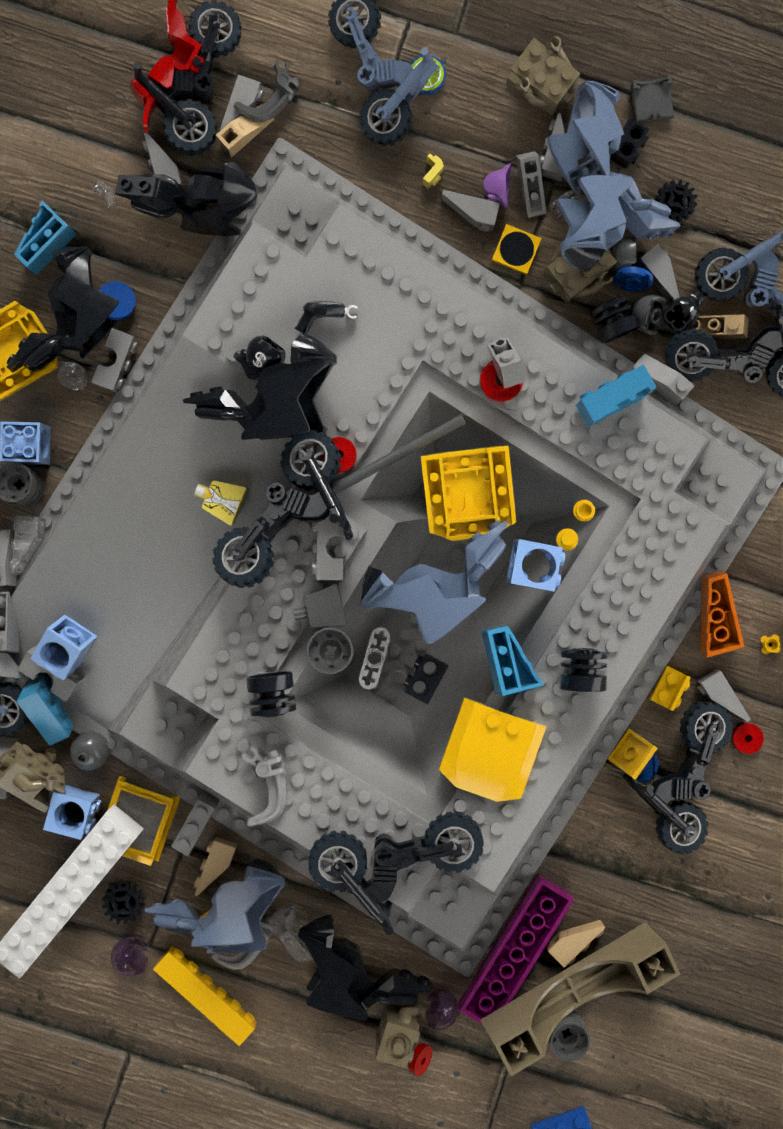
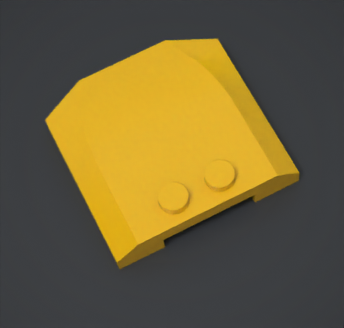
[0,301,58,401]
[420,446,516,541]
[439,697,546,802]

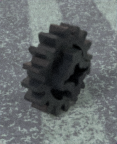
[654,179,697,223]
[102,881,145,925]

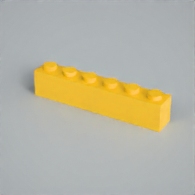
[153,946,257,1046]

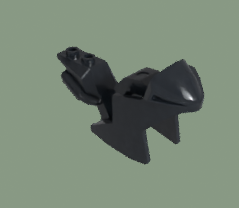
[115,161,258,236]
[7,246,119,373]
[183,334,337,440]
[298,914,433,1021]

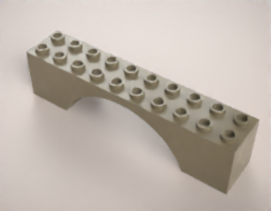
[480,922,681,1076]

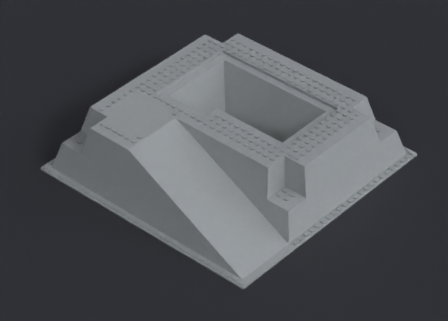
[0,138,783,977]

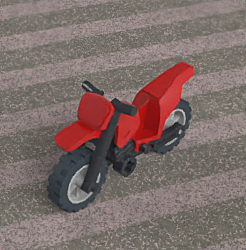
[130,0,241,156]

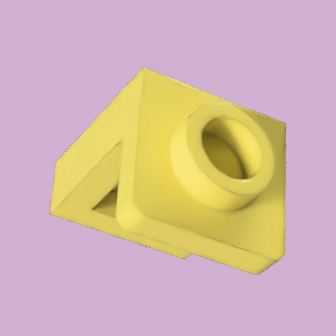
[422,154,444,189]

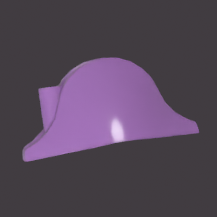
[484,163,512,208]

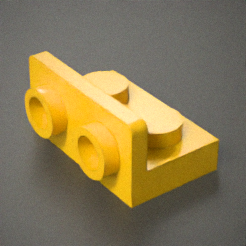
[649,665,690,711]

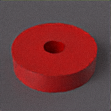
[322,437,357,473]
[731,722,764,754]
[408,1043,432,1076]

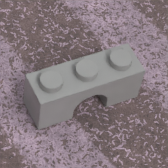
[91,328,138,393]
[312,516,344,580]
[17,646,84,702]
[171,791,220,856]

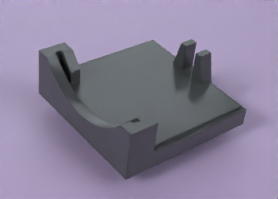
[630,75,674,123]

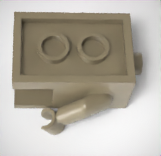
[507,36,581,116]
[543,245,617,304]
[0,741,65,813]
[376,1003,429,1069]

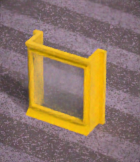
[107,776,180,866]

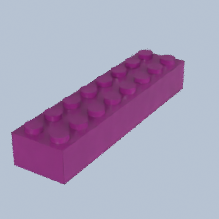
[458,873,574,1024]

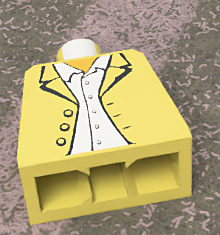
[194,480,249,526]

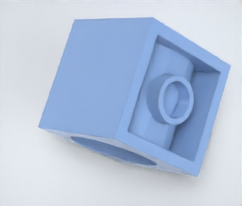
[0,422,51,465]
[506,539,565,592]
[30,615,97,681]
[43,785,102,840]

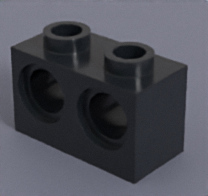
[610,118,649,169]
[403,652,449,705]

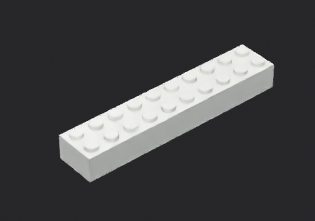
[0,804,144,979]

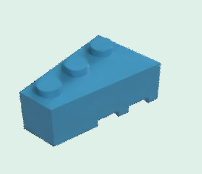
[14,201,76,275]
[575,364,657,428]
[481,626,544,696]
[16,672,73,746]

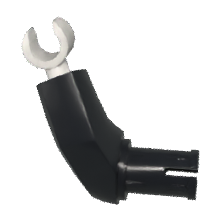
[294,301,358,334]

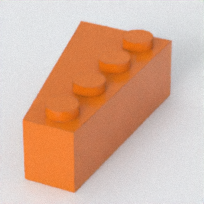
[700,570,744,658]

